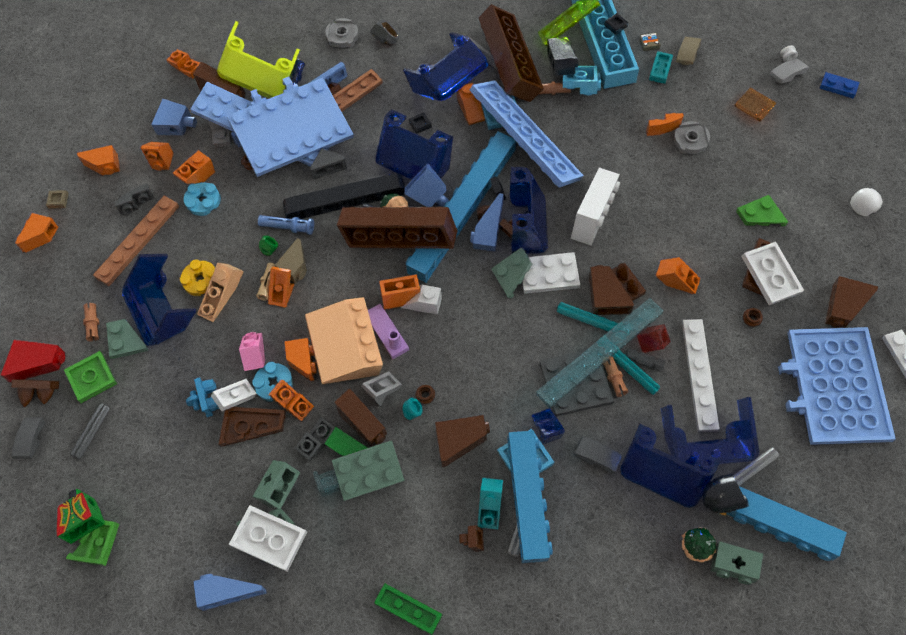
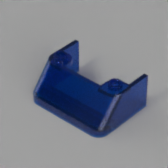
[403,32,488,101]
[122,253,196,346]
[661,397,759,468]

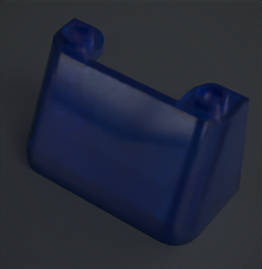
[620,424,721,508]

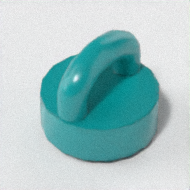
[402,398,423,420]

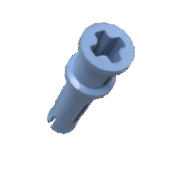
[258,215,314,235]

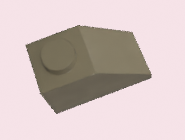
[275,238,307,284]

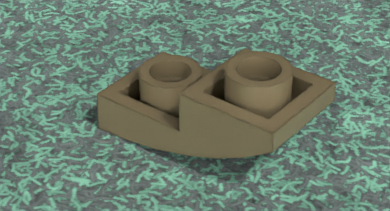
[676,37,702,66]

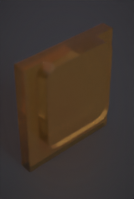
[734,87,776,122]

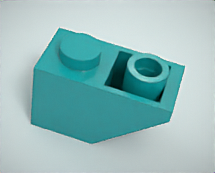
[477,478,503,530]

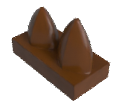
[612,263,646,301]
[11,379,59,407]

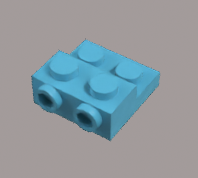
[563,66,601,96]

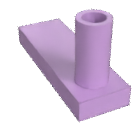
[368,304,409,359]

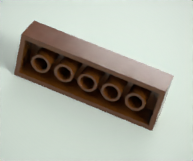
[479,4,544,102]
[337,207,457,249]

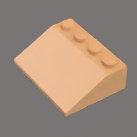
[305,297,383,384]

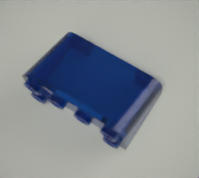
[375,109,453,180]
[510,167,548,254]

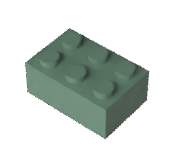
[332,440,405,501]

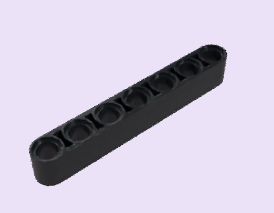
[283,173,405,219]

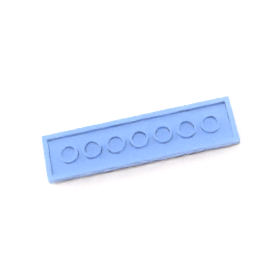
[470,81,584,188]
[190,82,330,167]

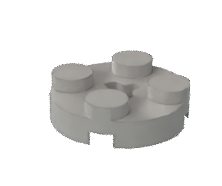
[325,18,359,48]
[674,121,710,154]

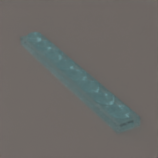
[536,298,664,409]

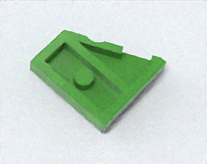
[736,195,788,226]

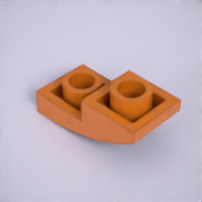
[166,49,200,79]
[646,113,684,136]
[268,380,314,421]

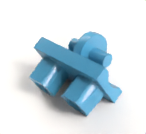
[186,378,219,417]

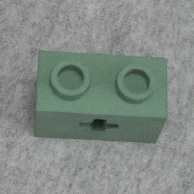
[252,460,300,509]
[710,541,763,585]

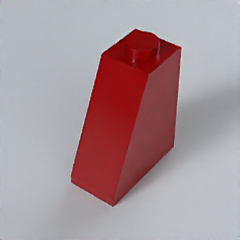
[1,340,65,383]

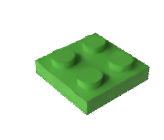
[64,351,117,403]

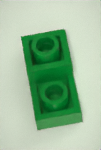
[324,427,367,456]

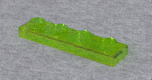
[538,0,601,46]

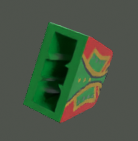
[57,489,105,544]

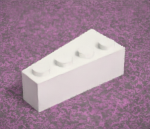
[571,168,621,246]

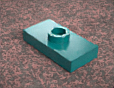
[649,51,673,84]

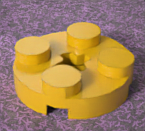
[180,259,215,296]

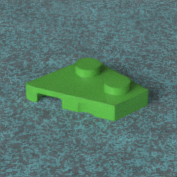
[66,521,119,566]

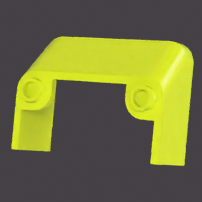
[217,21,300,99]

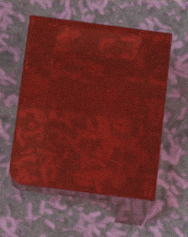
[637,324,671,353]

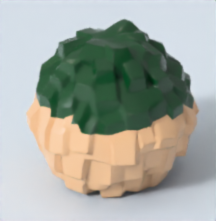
[380,194,408,207]
[682,527,717,562]

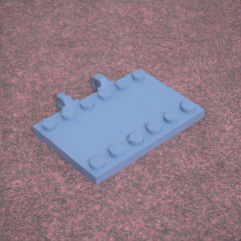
[227,77,353,177]
[778,327,896,445]

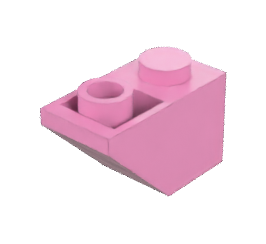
[239,332,265,371]

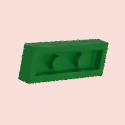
[374,583,443,635]

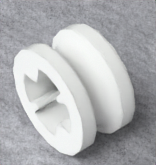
[780,45,798,62]

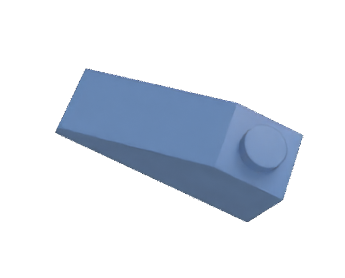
[470,193,504,251]
[193,574,267,611]

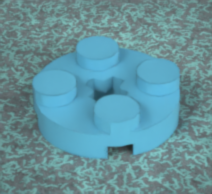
[184,182,221,216]
[252,362,293,402]

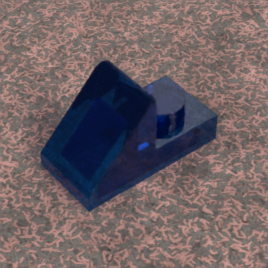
[531,408,565,445]

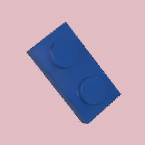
[820,72,860,99]

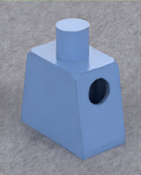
[151,99,197,135]
[405,163,449,207]

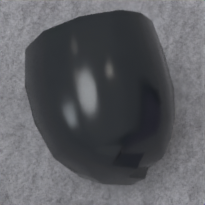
[702,474,749,515]

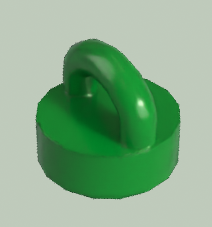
[259,235,278,256]

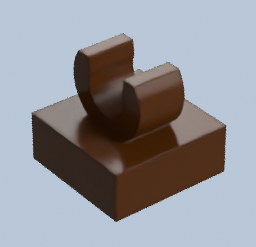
[499,216,520,240]
[459,525,484,552]

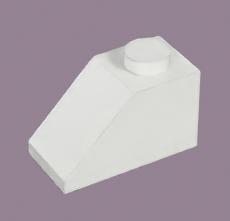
[401,285,442,315]

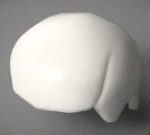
[850,188,883,216]

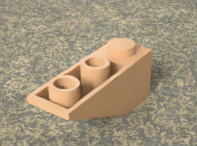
[197,263,244,322]

